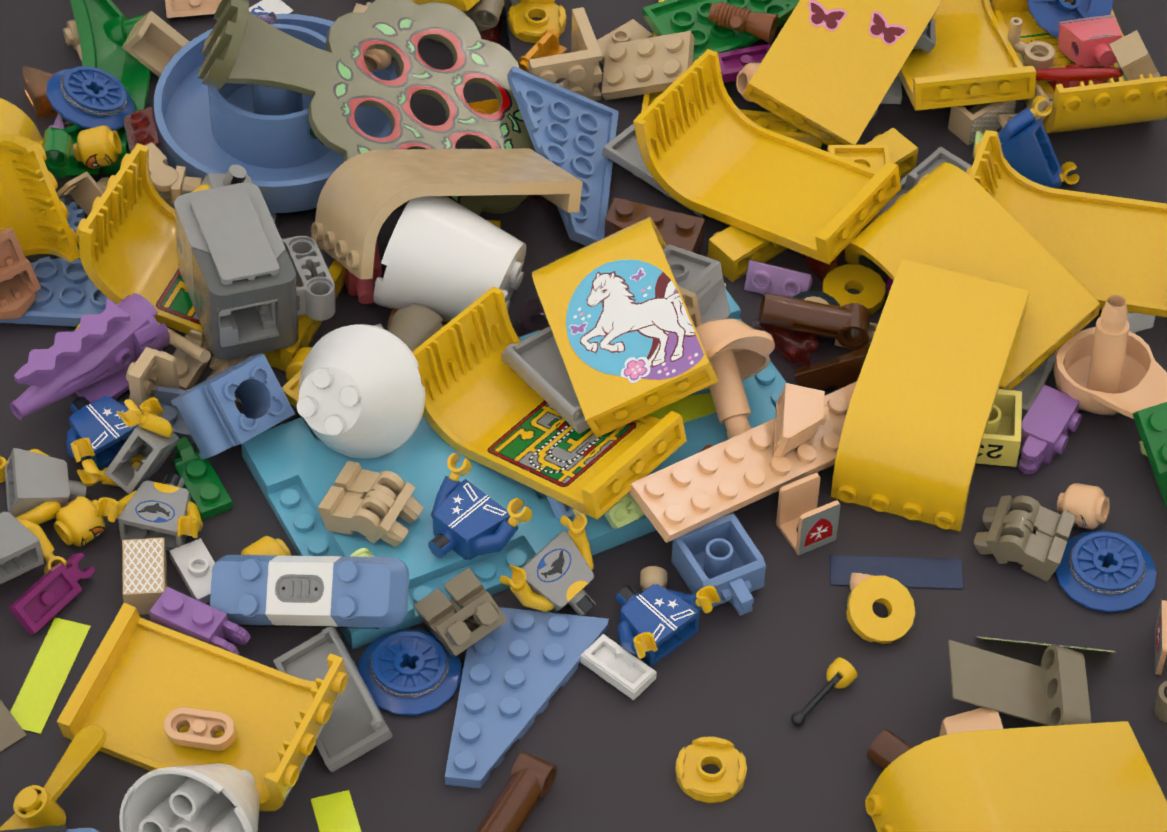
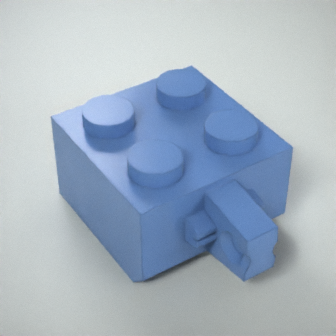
[671,513,766,616]

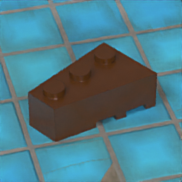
[604,197,705,254]

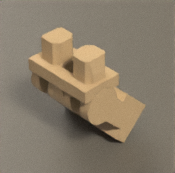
[145,142,202,209]
[318,461,424,547]

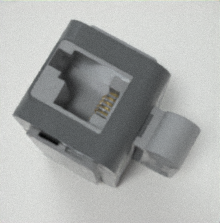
[174,182,335,360]

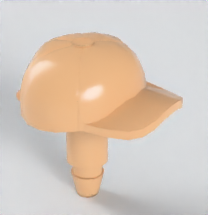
[1054,295,1167,418]
[696,319,775,439]

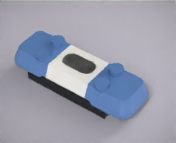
[210,555,409,629]

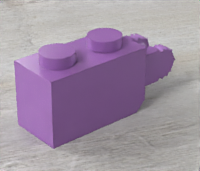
[1018,385,1082,475]
[149,587,251,655]

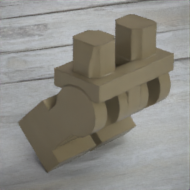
[974,495,1076,582]
[413,567,508,657]

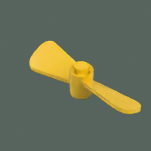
[0,725,107,831]

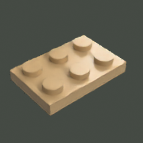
[601,31,695,100]

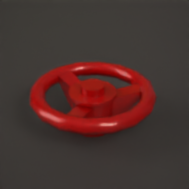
[1035,65,1124,92]

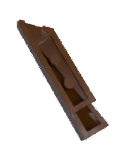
[794,344,871,391]

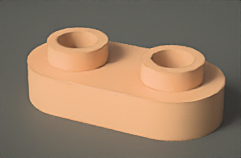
[164,707,237,751]

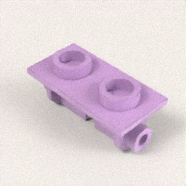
[744,260,813,297]

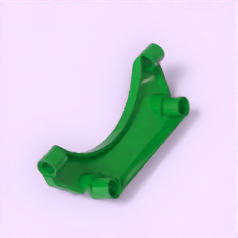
[42,0,151,179]

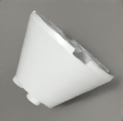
[297,324,425,459]
[119,763,260,832]

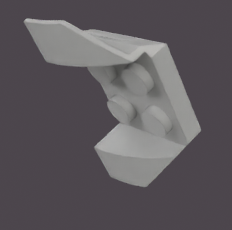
[663,244,731,324]

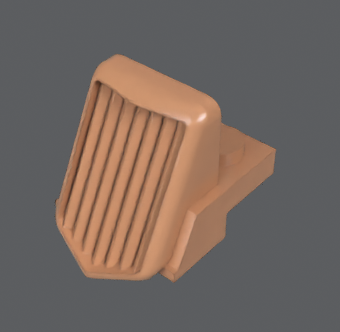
[0,227,41,320]

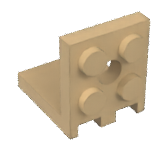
[529,7,603,101]

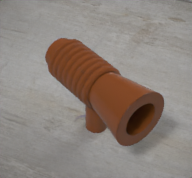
[708,2,779,43]

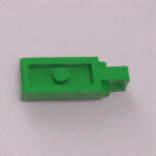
[173,437,233,520]

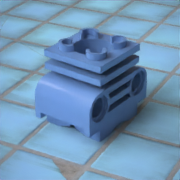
[170,353,295,460]

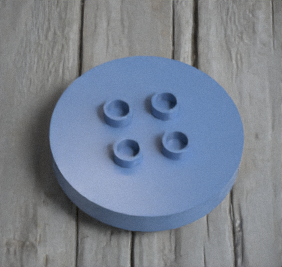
[154,14,398,213]

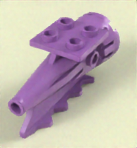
[9,293,170,420]

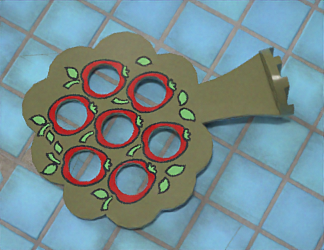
[198,0,535,216]

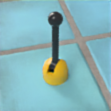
[791,657,858,726]

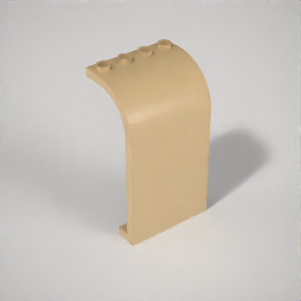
[311,148,583,280]

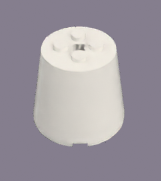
[374,196,526,323]

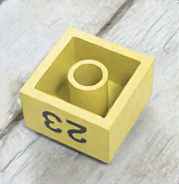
[976,389,1022,467]

